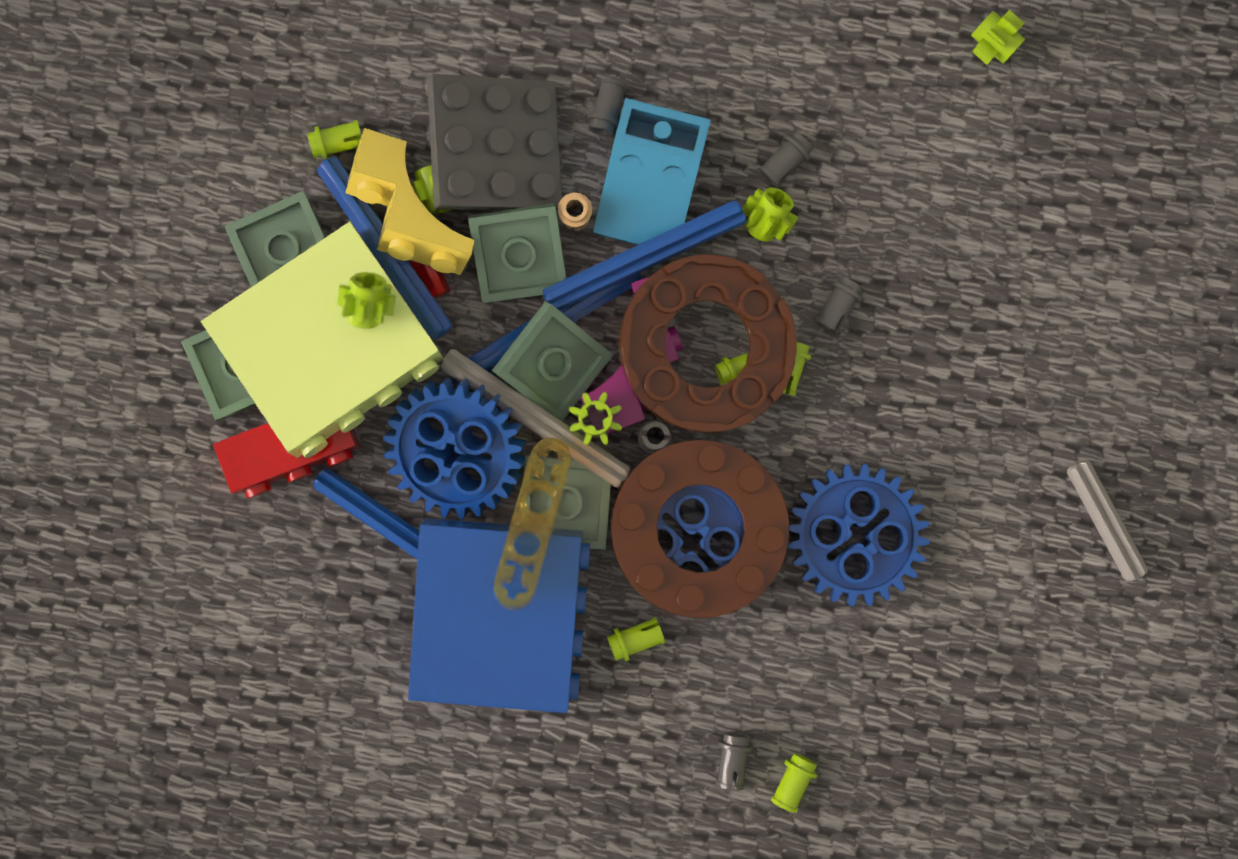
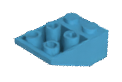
[593,98,711,245]

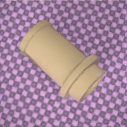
[558,192,593,231]

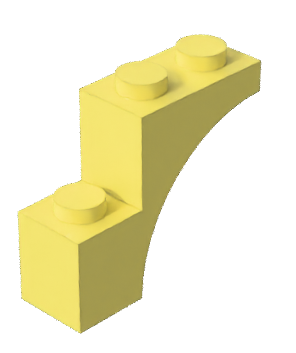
[345,128,475,275]

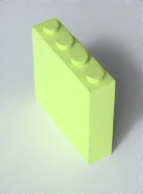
[201,222,443,458]

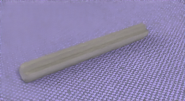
[440,349,630,487]

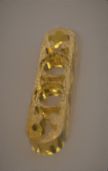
[494,438,571,610]

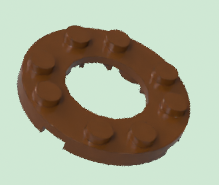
[619,254,797,433]
[611,440,789,618]

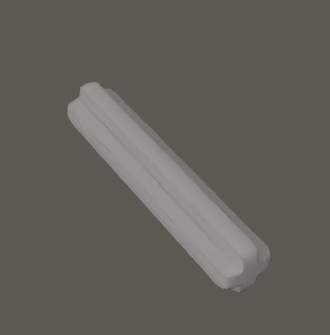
[1067,460,1148,581]

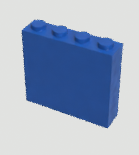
[408,518,590,713]

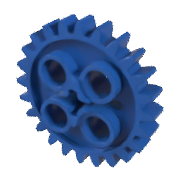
[383,378,526,519]
[788,464,930,606]
[656,485,744,572]

